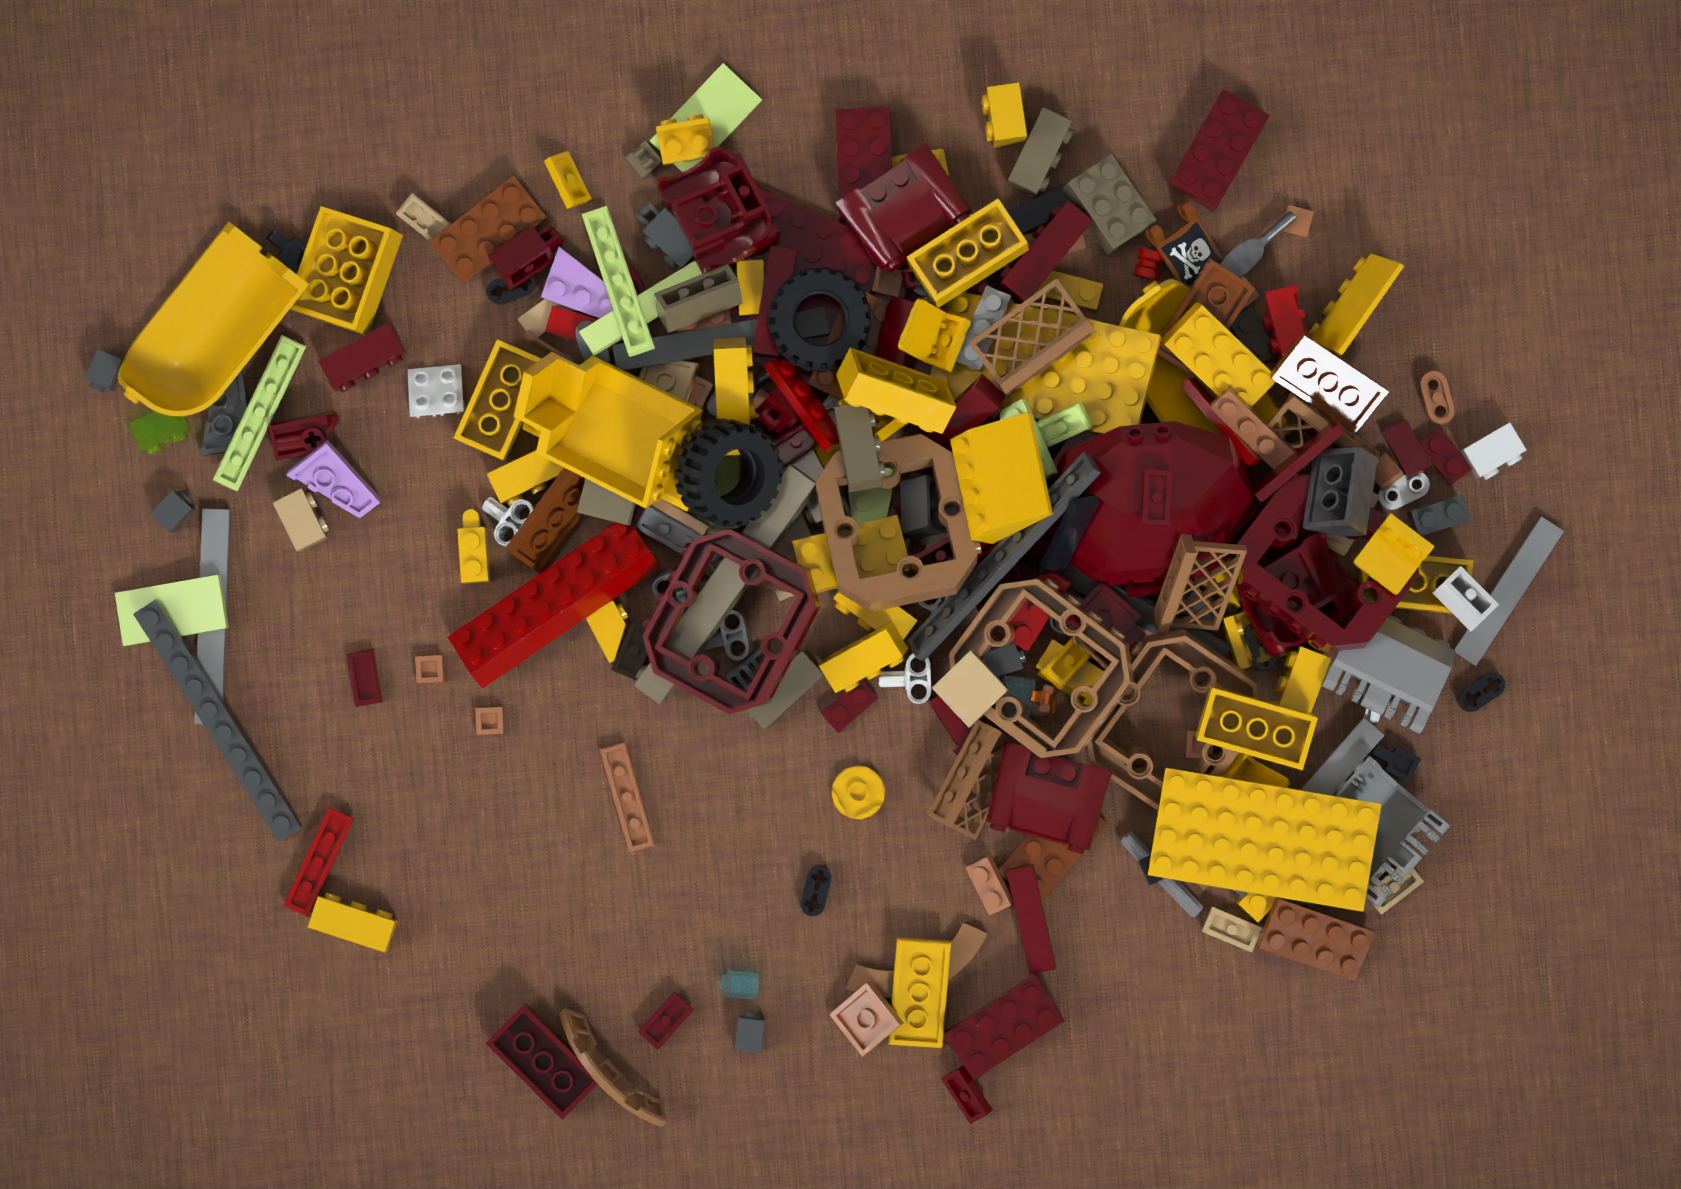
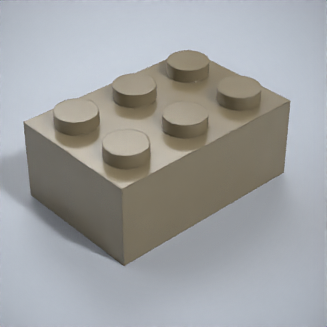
[1063,154,1157,256]

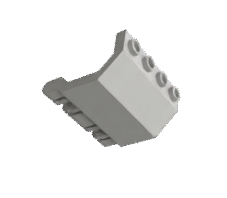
[1321,607,1456,734]
[1335,756,1450,908]

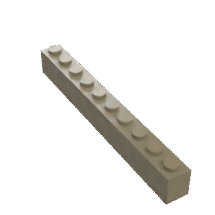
[634,465,816,705]

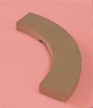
[845,922,988,998]
[559,1008,667,1127]

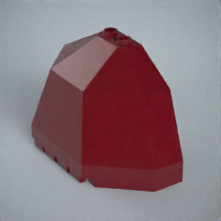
[1042,421,1259,586]

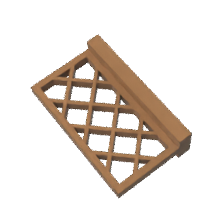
[969,278,1096,397]
[1268,392,1380,475]
[1153,534,1247,633]
[927,720,1024,840]

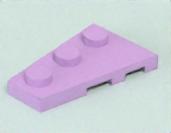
[541,247,613,318]
[286,440,381,518]

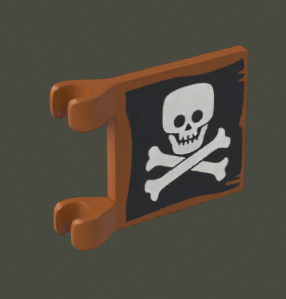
[1144,201,1224,288]

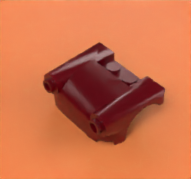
[836,143,972,272]
[657,146,780,274]
[1232,532,1360,657]
[986,742,1112,854]

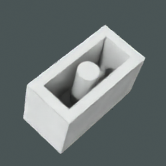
[1460,423,1526,480]
[1433,566,1499,632]

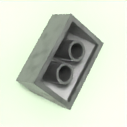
[1303,447,1378,536]

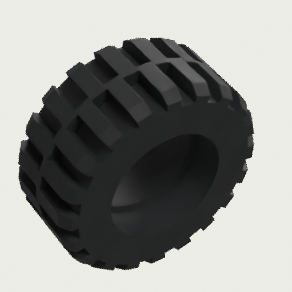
[768,266,872,372]
[674,419,783,527]

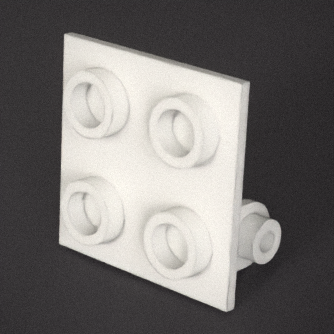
[408,364,465,418]

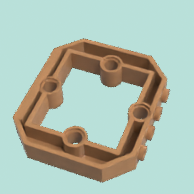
[815,434,981,612]
[949,578,1134,758]
[1087,629,1259,810]

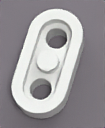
[1378,473,1430,510]

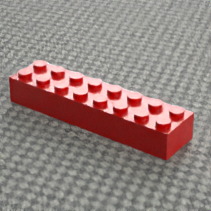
[447,522,661,689]

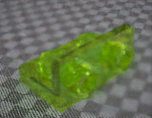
[128,411,191,455]

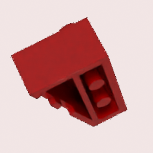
[1262,284,1312,364]
[994,572,1072,652]

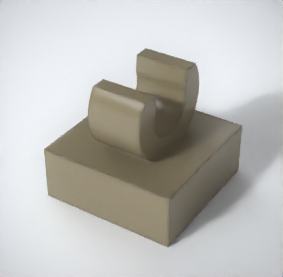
[625,141,662,179]

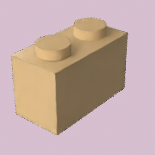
[273,488,330,552]

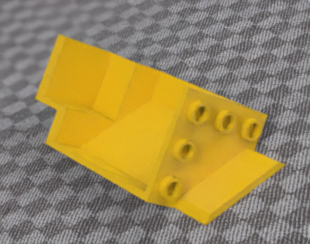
[514,352,703,512]

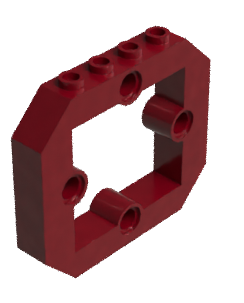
[1234,474,1419,652]
[642,528,821,714]

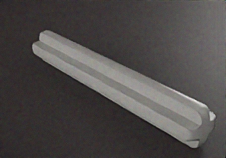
[1120,832,1203,917]

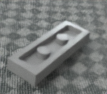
[956,286,1012,372]

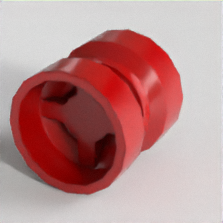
[1133,248,1164,281]

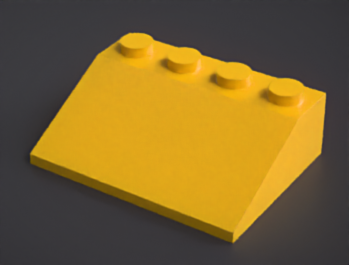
[290,206,403,335]
[1308,253,1404,356]
[950,412,1053,544]

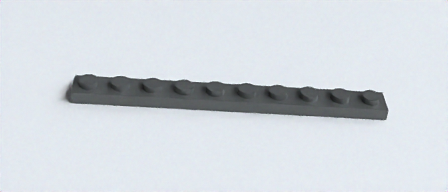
[907,452,1101,662]
[133,599,303,842]

